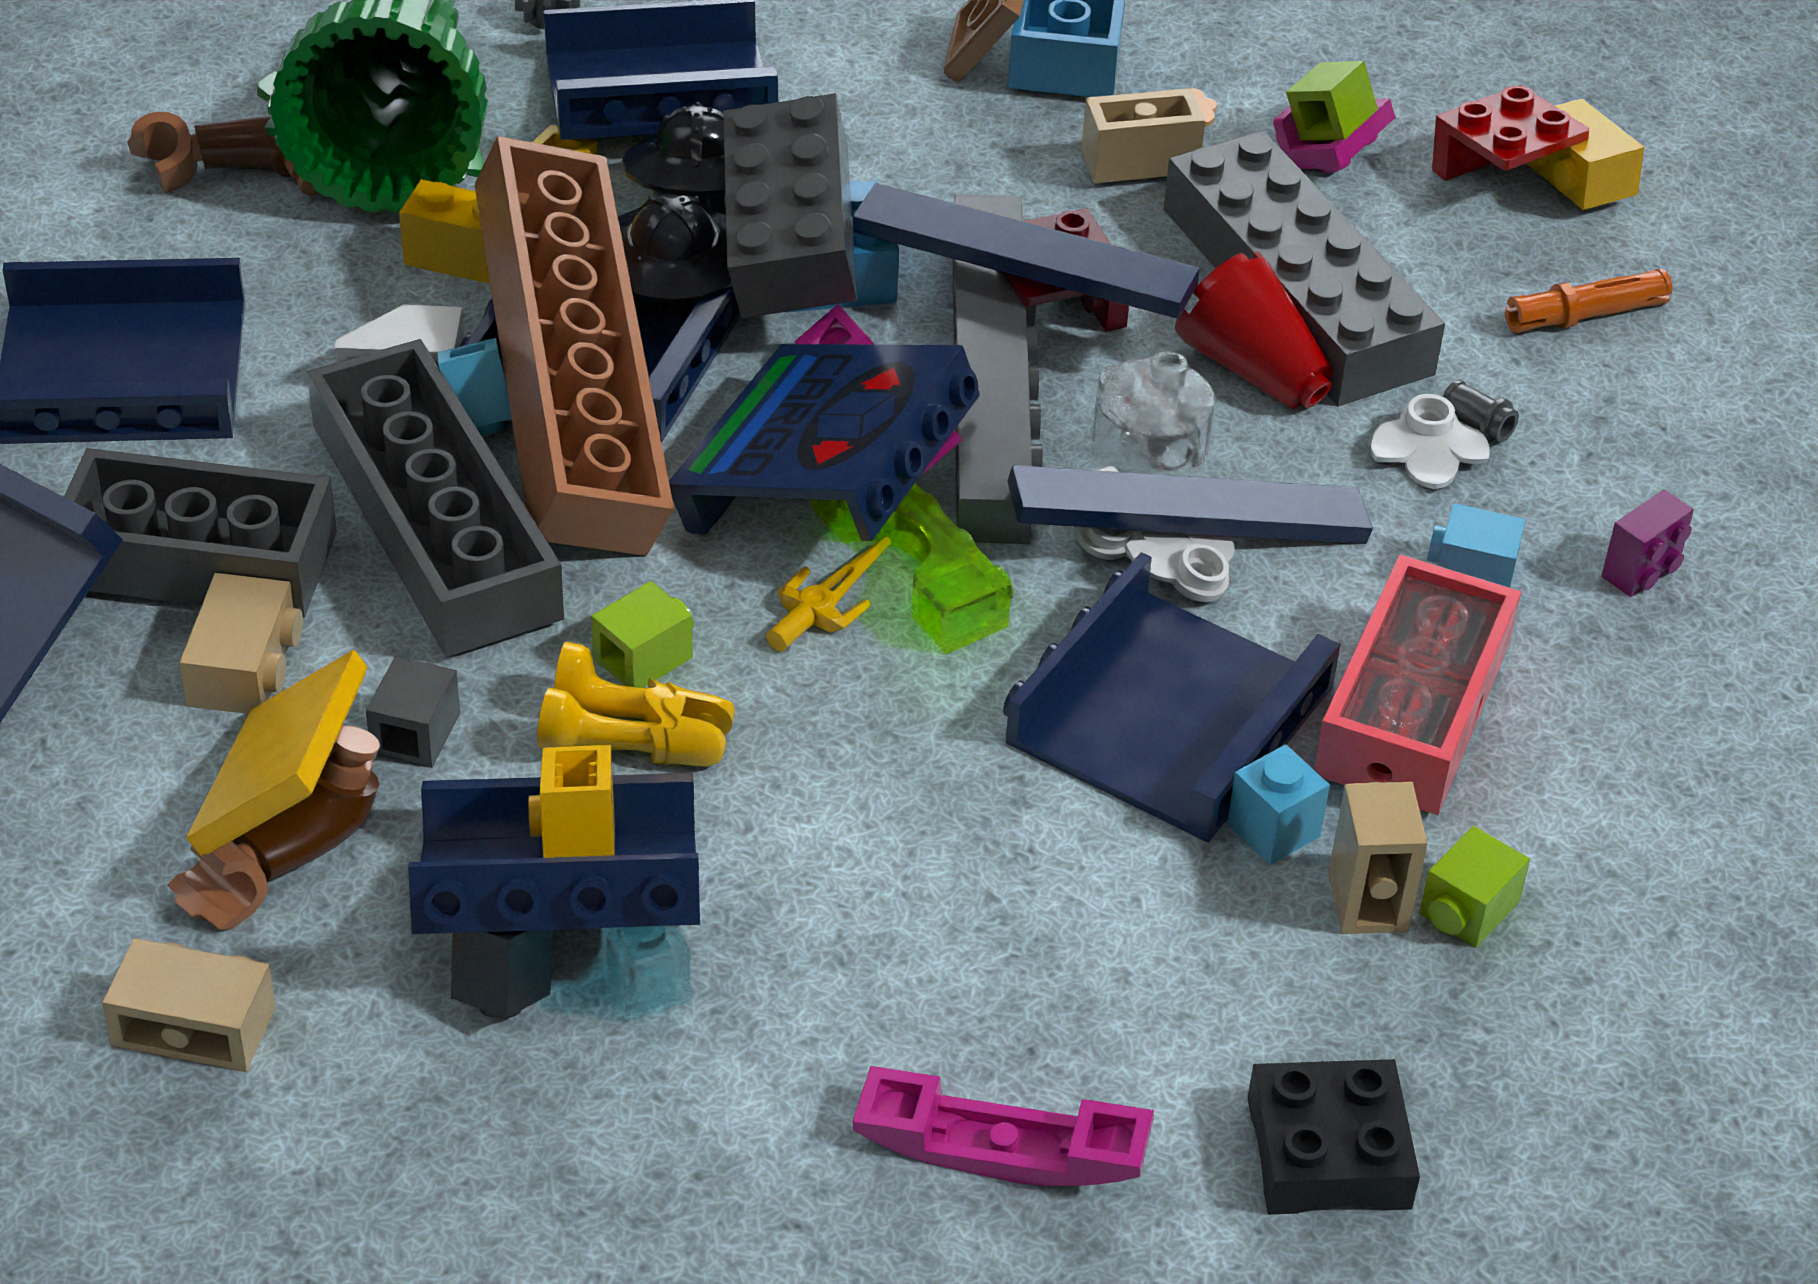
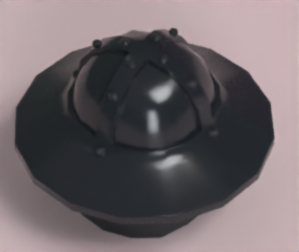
[622,102,726,216]
[618,194,732,319]

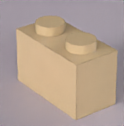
[1081,88,1206,183]
[179,573,303,714]
[1328,782,1428,934]
[102,938,276,1072]

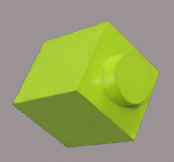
[1286,61,1378,141]
[591,581,694,687]
[1419,825,1530,948]

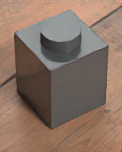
[366,656,460,768]

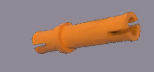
[1505,268,1672,333]

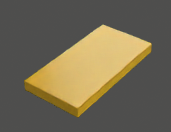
[186,649,368,856]

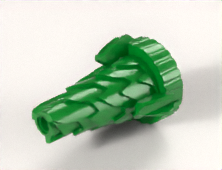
[257,0,488,213]

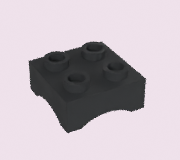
[1247,1059,1420,1215]

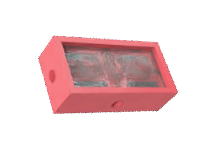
[1314,555,1522,815]

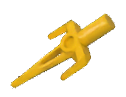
[766,536,891,652]

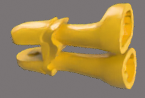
[537,641,735,767]

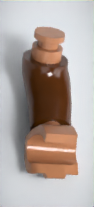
[127,112,319,196]
[167,725,380,930]

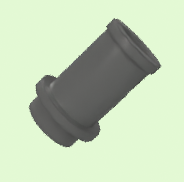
[1442,379,1519,443]

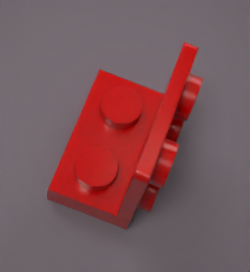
[1432,84,1589,181]

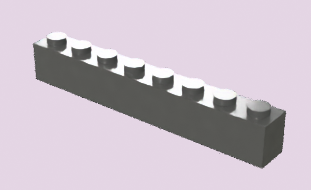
[952,194,1043,544]

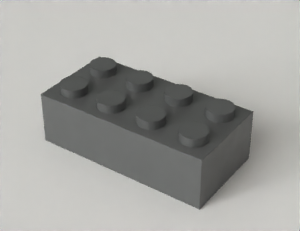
[724,93,857,318]
[64,448,337,618]

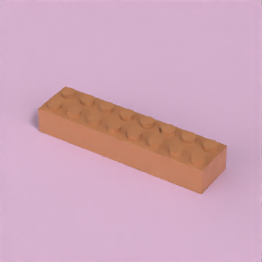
[474,136,674,556]

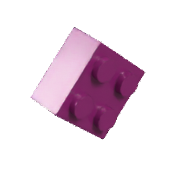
[1601,489,1694,597]

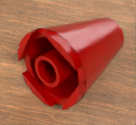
[1174,251,1333,409]

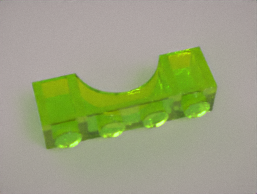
[811,483,1013,655]

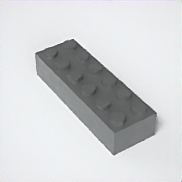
[1163,131,1445,407]
[307,339,564,657]

